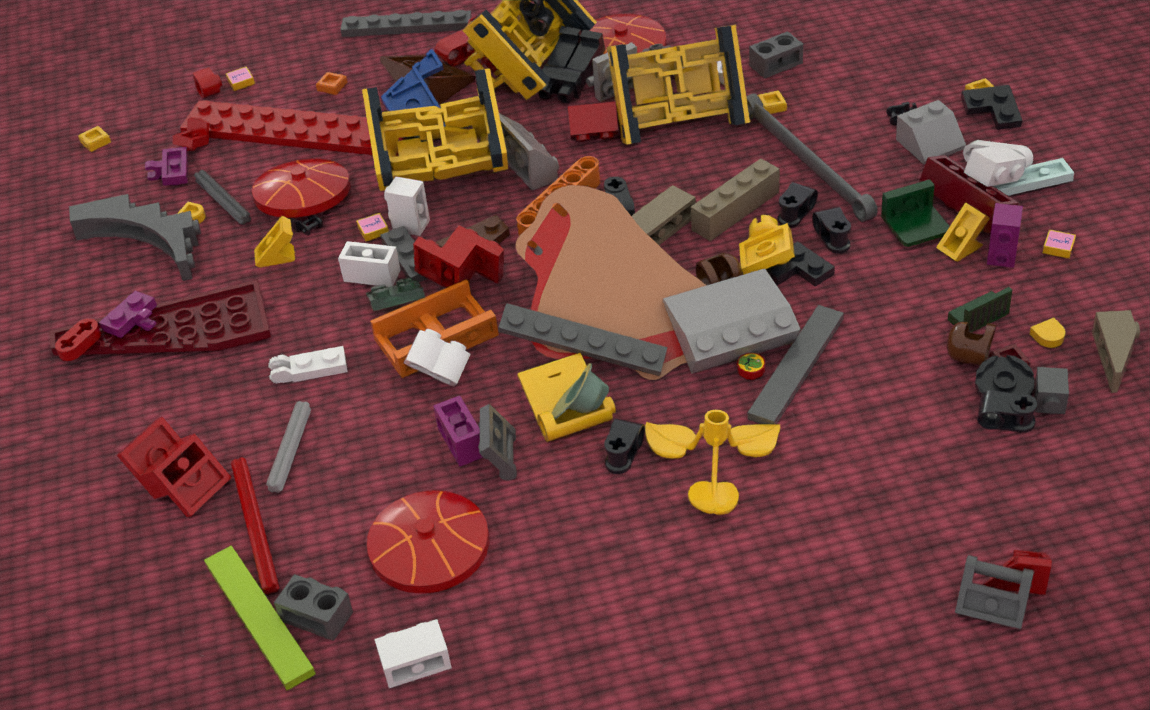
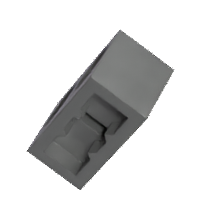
[749,31,803,79]
[274,574,353,641]

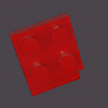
[413,225,504,288]
[117,417,232,517]

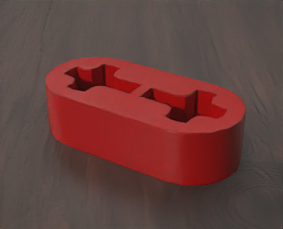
[55,318,101,361]

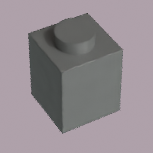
[1034,367,1069,414]

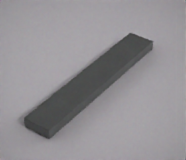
[748,305,844,424]

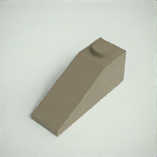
[1092,310,1140,393]

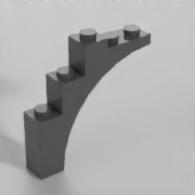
[69,194,201,281]

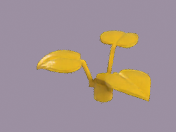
[645,410,780,515]

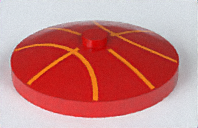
[589,14,666,54]
[252,159,351,218]
[367,490,489,594]

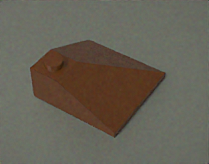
[380,55,475,104]

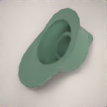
[552,363,609,419]

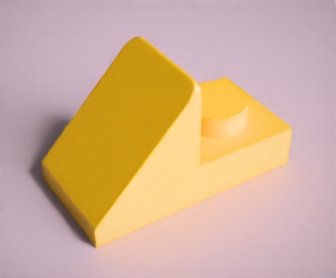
[936,203,990,262]
[254,216,295,268]

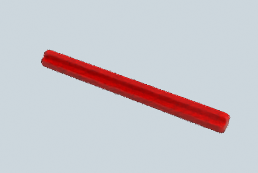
[231,457,280,595]

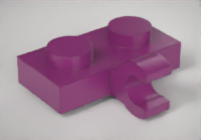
[145,147,188,186]
[99,291,157,338]

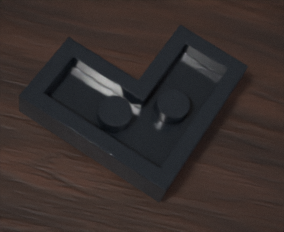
[961,85,1022,130]
[766,241,835,287]

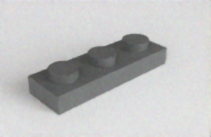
[381,226,428,285]

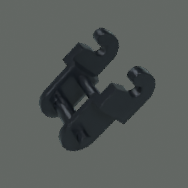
[886,102,917,125]
[288,214,323,236]

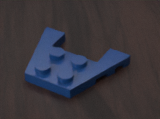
[381,49,472,138]

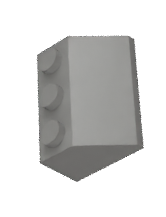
[499,113,559,191]

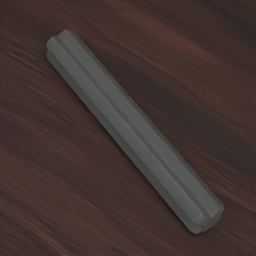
[194,170,251,225]

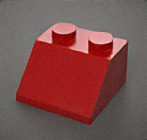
[568,102,618,142]

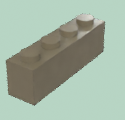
[691,158,780,241]
[632,185,696,245]

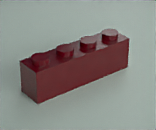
[919,155,1019,234]

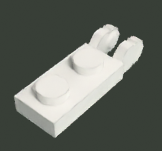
[268,346,348,384]

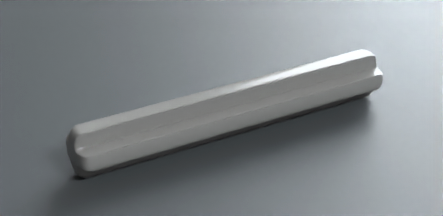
[266,401,311,493]

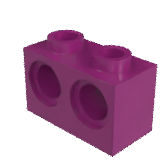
[987,203,1023,268]
[433,395,483,467]

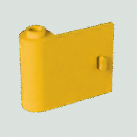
[517,353,616,442]

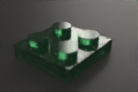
[366,278,425,311]

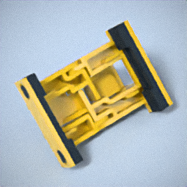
[462,0,597,100]
[607,25,750,144]
[362,68,508,191]

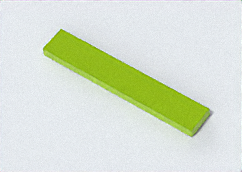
[204,545,316,690]

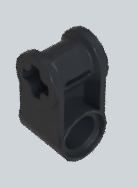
[604,176,635,216]
[778,182,818,227]
[812,207,851,253]
[977,390,1037,433]
[604,419,645,474]

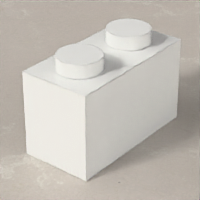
[964,144,1027,187]
[384,177,430,236]
[338,241,401,287]
[375,619,452,688]

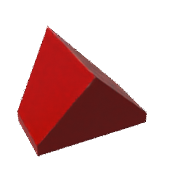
[983,549,1052,595]

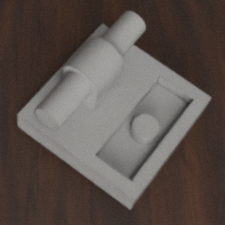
[586,43,637,102]

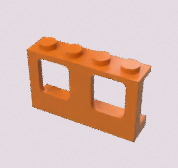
[370,280,499,378]

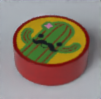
[737,353,765,380]

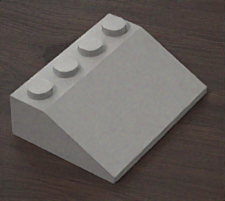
[663,269,801,374]

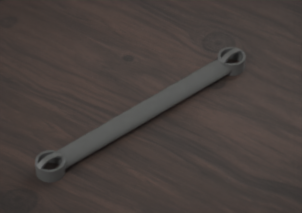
[746,93,878,222]

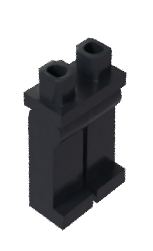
[538,26,605,104]

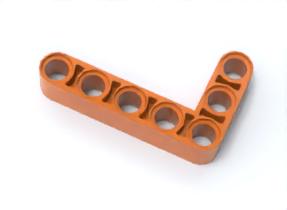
[516,156,600,249]

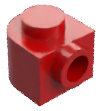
[192,67,222,98]

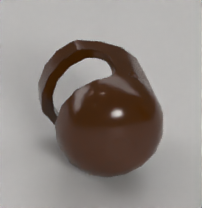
[695,253,742,285]
[947,322,997,365]

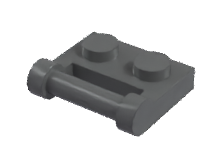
[478,404,517,481]
[955,555,1034,629]

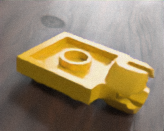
[739,215,795,274]

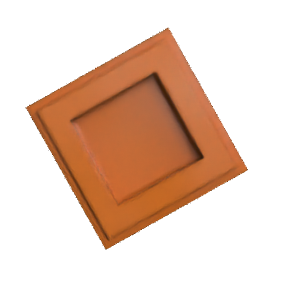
[316,72,348,95]

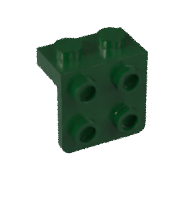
[881,179,950,247]

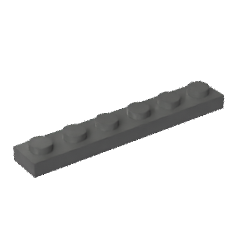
[340,10,472,37]
[498,303,668,376]

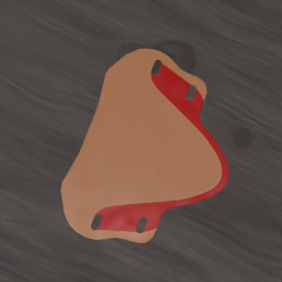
[516,185,707,380]

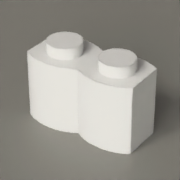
[404,329,470,387]

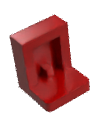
[173,117,210,151]

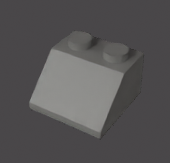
[896,100,966,165]

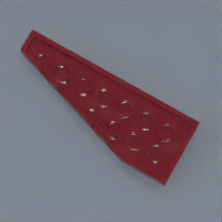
[49,279,271,356]

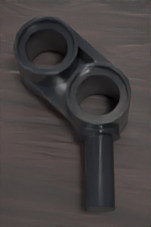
[519,0,554,36]

